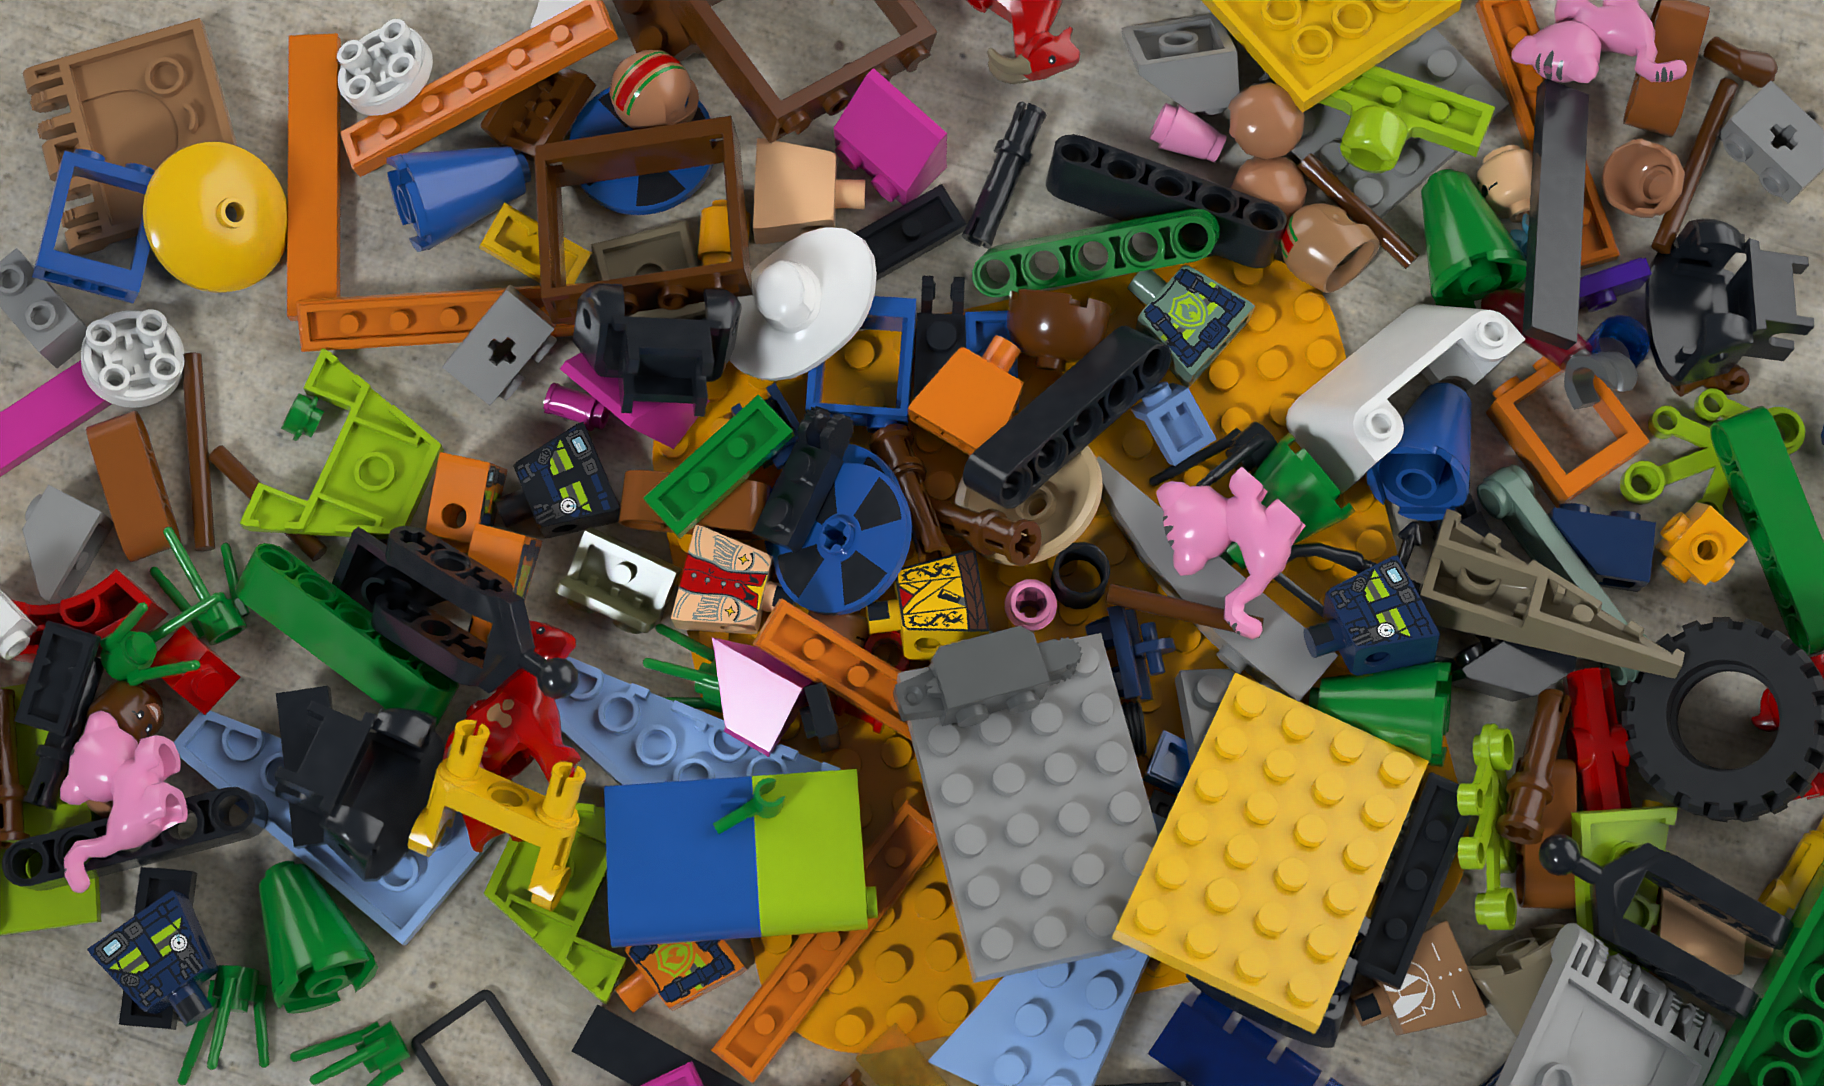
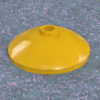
[143,142,288,293]

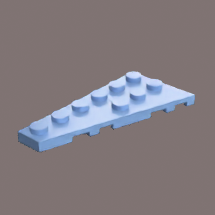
[555,656,841,785]
[174,711,498,946]
[927,813,1166,1086]

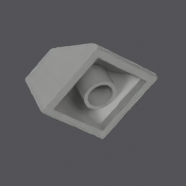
[1122,14,1239,115]

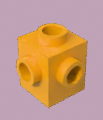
[1655,502,1748,586]

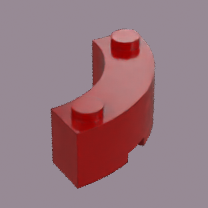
[12,569,169,663]

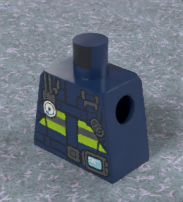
[1303,555,1440,676]
[87,890,219,1027]

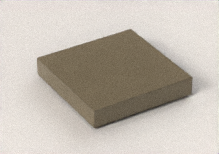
[591,221,706,320]

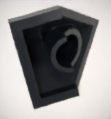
[332,526,448,613]

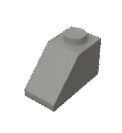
[22,485,114,604]

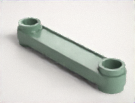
[1476,464,1649,686]

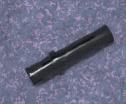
[962,102,1047,249]
[23,657,104,811]

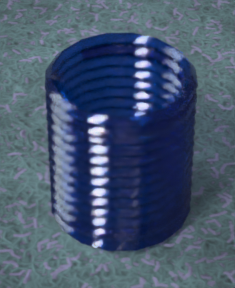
[1587,315,1650,368]

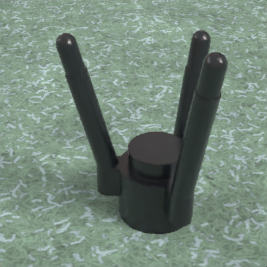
[1149,422,1278,486]

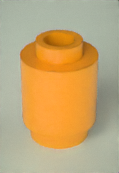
[698,199,751,266]

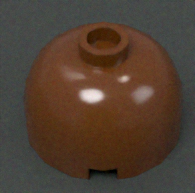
[1007,289,1111,372]

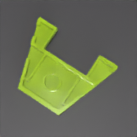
[240,348,444,539]
[483,803,627,1004]

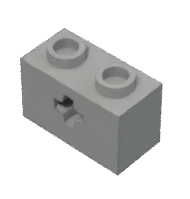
[1718,81,1824,204]
[0,248,87,369]
[442,285,557,406]

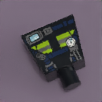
[495,422,620,538]

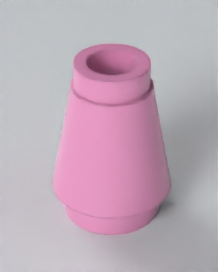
[1149,103,1227,163]
[1005,579,1057,631]

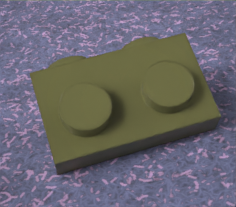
[555,527,682,634]

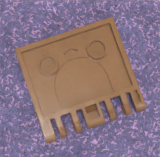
[23,18,238,256]

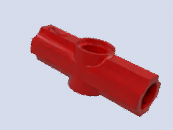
[1562,667,1631,812]

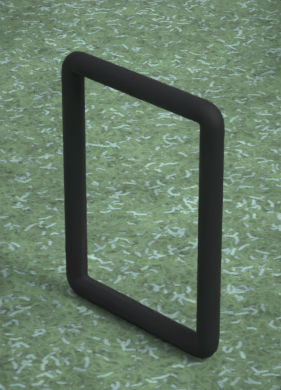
[411,990,553,1086]

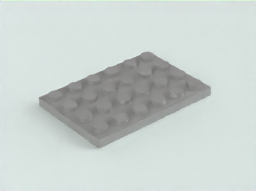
[897,633,1159,983]

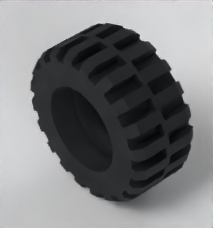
[1622,617,1824,822]

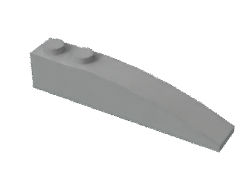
[1097,456,1338,701]

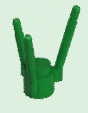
[150,527,251,645]
[100,593,222,686]
[642,623,723,713]
[177,965,270,1086]
[290,1020,411,1086]

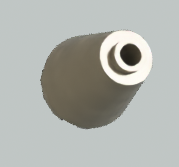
[1467,924,1564,1038]

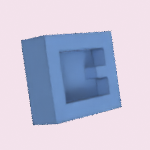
[1131,382,1216,466]

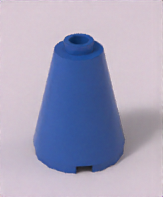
[386,146,531,252]
[1367,382,1472,521]

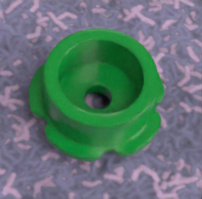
[281,393,324,441]

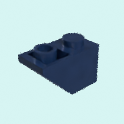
[1547,503,1656,592]

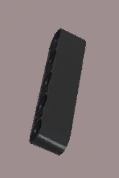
[1045,134,1287,268]
[963,325,1171,509]
[2,787,268,891]

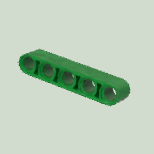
[972,209,1219,297]
[1710,406,1824,656]
[235,543,459,727]

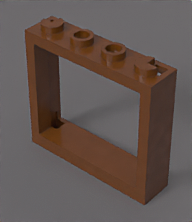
[669,0,937,143]
[534,115,753,325]

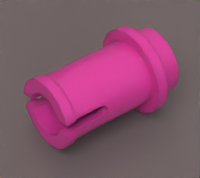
[543,382,611,431]

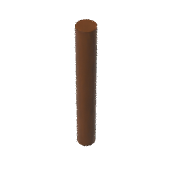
[1298,153,1419,269]
[208,445,328,562]
[1106,583,1264,638]

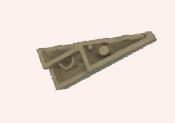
[1418,509,1685,679]

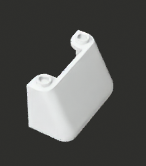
[1286,304,1525,495]

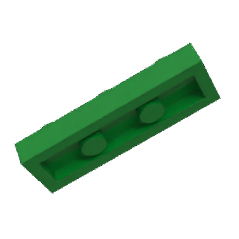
[643,394,795,539]

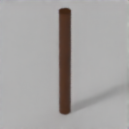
[1651,78,1739,254]
[183,352,215,551]

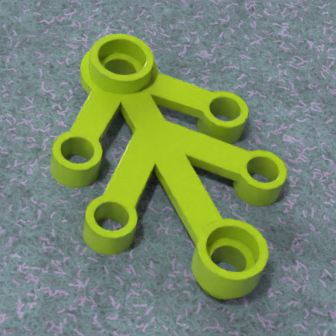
[1620,388,1806,516]
[1457,723,1517,930]

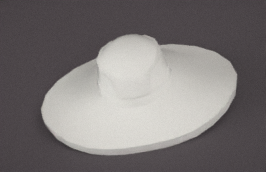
[729,227,877,381]

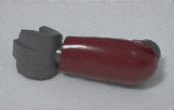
[1481,288,1638,410]

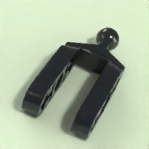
[371,526,579,699]
[1538,834,1795,1021]

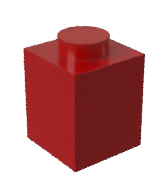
[150,625,241,715]

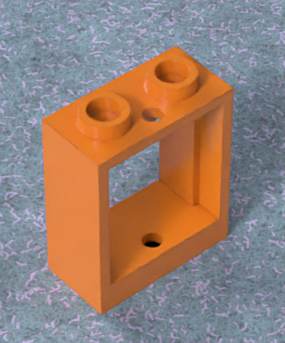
[1486,356,1650,508]

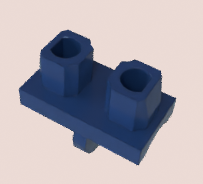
[1085,606,1176,703]

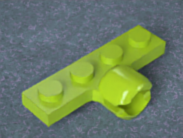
[1319,66,1495,173]

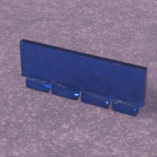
[1147,991,1344,1086]

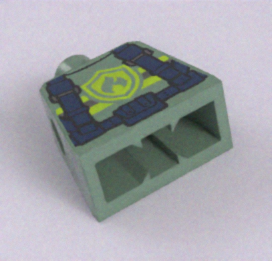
[1127,265,1255,388]

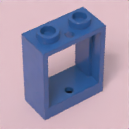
[32,149,155,303]
[805,296,917,433]

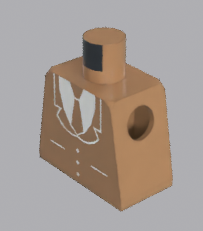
[1350,920,1488,1036]

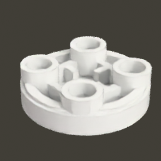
[337,19,433,116]
[81,309,185,408]

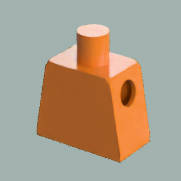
[908,335,1023,456]

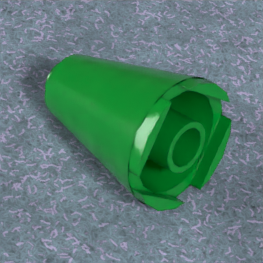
[1421,169,1527,309]
[1220,432,1355,570]
[1309,662,1452,767]
[259,861,378,1014]

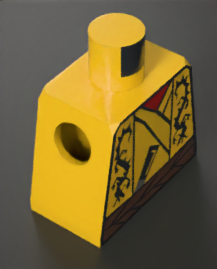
[866,550,989,660]

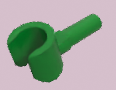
[713,778,785,834]

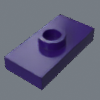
[1579,257,1652,312]

